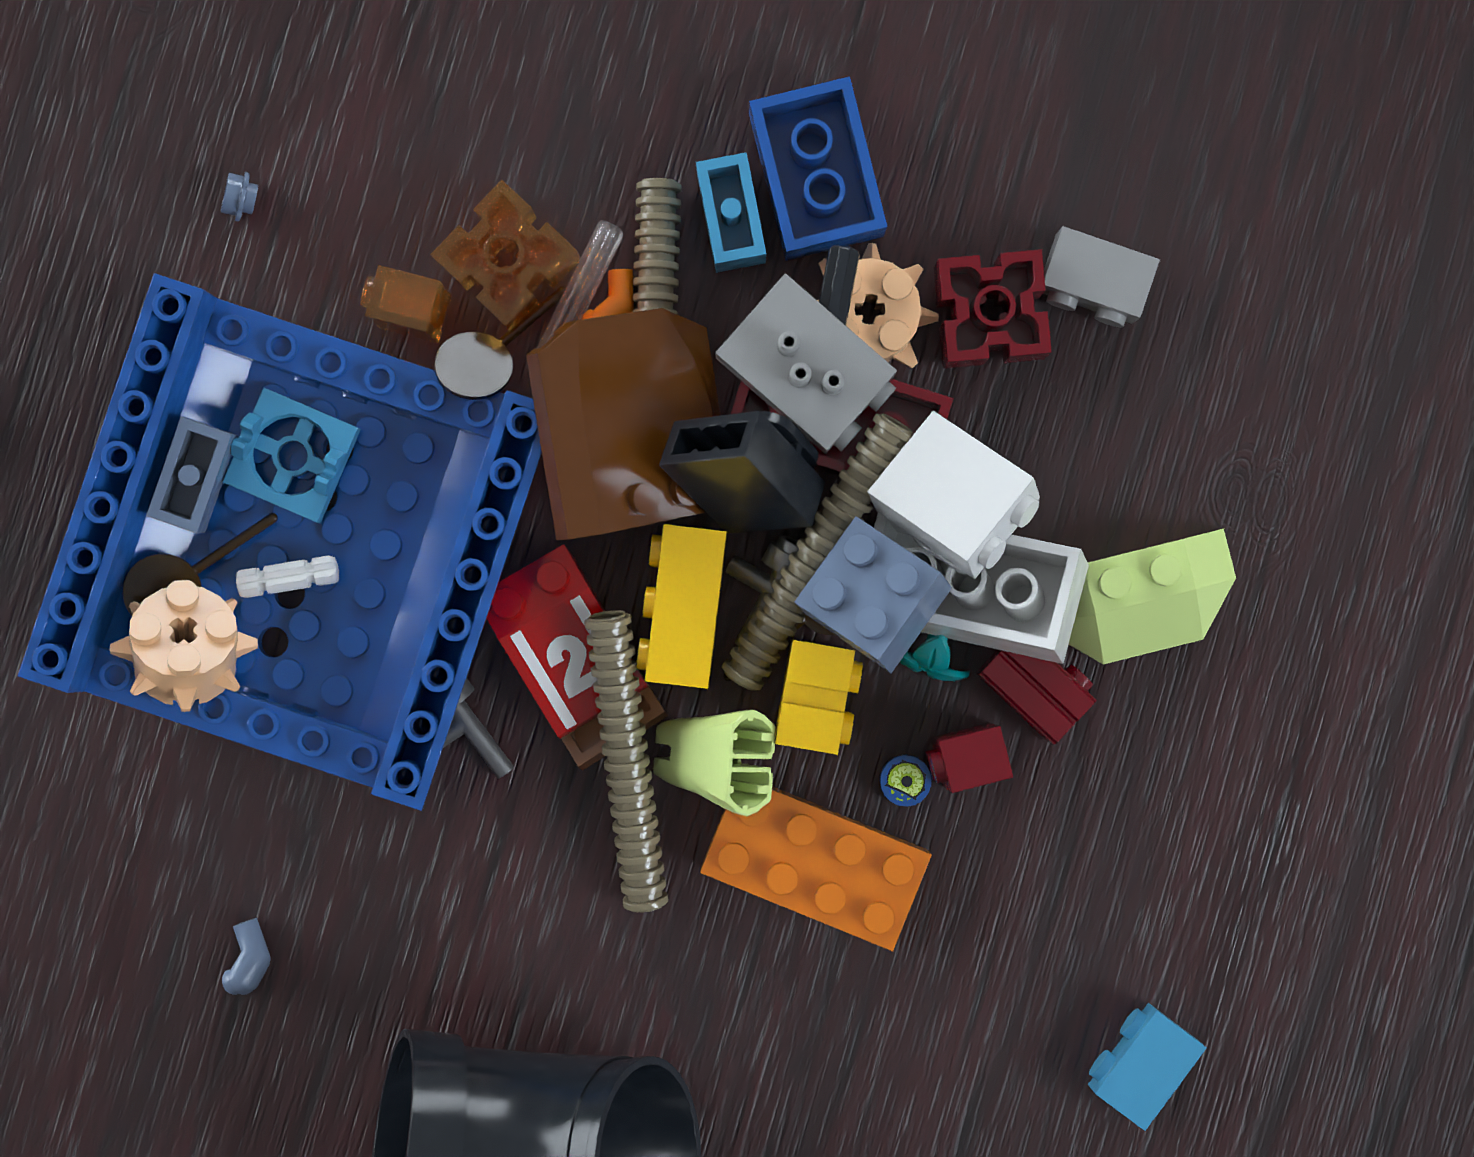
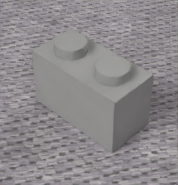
[1043,226,1160,328]

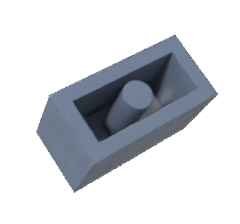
[146,417,239,534]

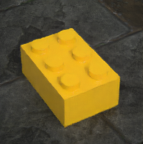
[637,524,727,689]

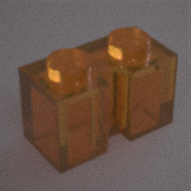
[361,265,451,344]

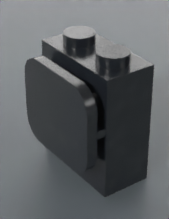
[659,411,825,534]

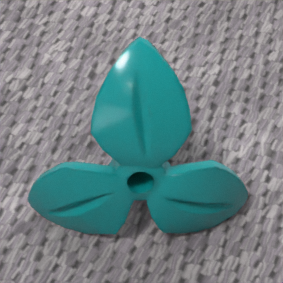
[900,634,970,681]

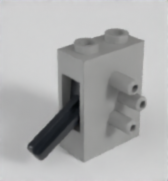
[715,245,897,454]

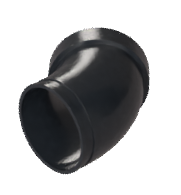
[372,1029,701,1157]

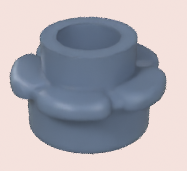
[221,172,258,222]

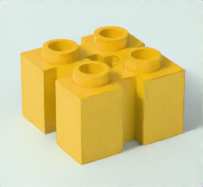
[775,640,863,755]

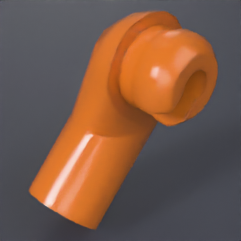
[582,269,634,320]

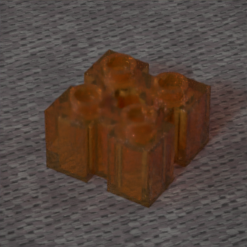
[430,179,581,330]

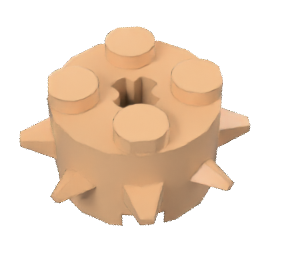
[817,243,939,368]
[110,580,258,712]

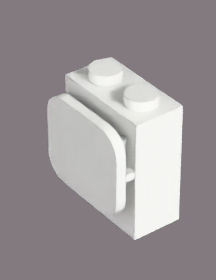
[867,411,1040,579]

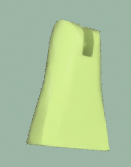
[653,710,776,817]

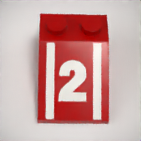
[487,544,648,739]

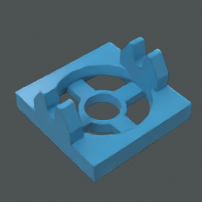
[223,387,361,524]

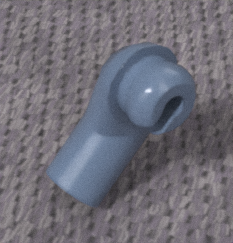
[222,918,271,995]

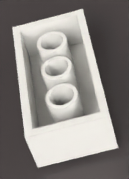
[874,512,1089,664]

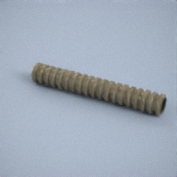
[632,178,682,315]
[722,413,913,690]
[584,610,668,912]

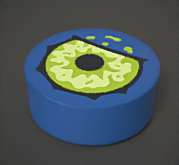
[879,754,931,807]

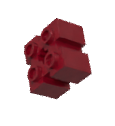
[934,249,1052,369]

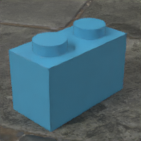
[696,152,766,273]
[1088,1003,1207,1131]

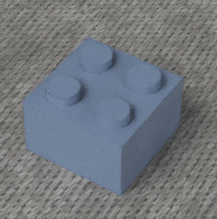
[794,516,952,673]

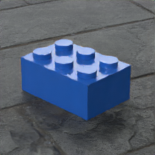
[749,76,887,261]

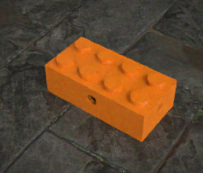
[700,786,932,951]

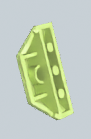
[1068,529,1236,664]

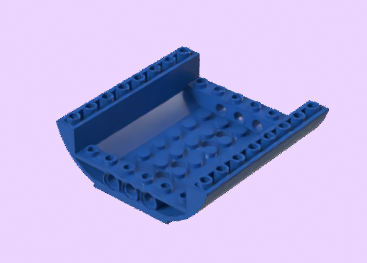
[18,273,542,811]

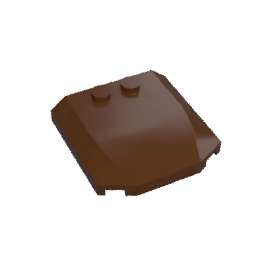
[526,308,721,540]

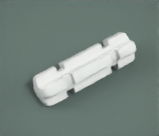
[236,555,339,598]

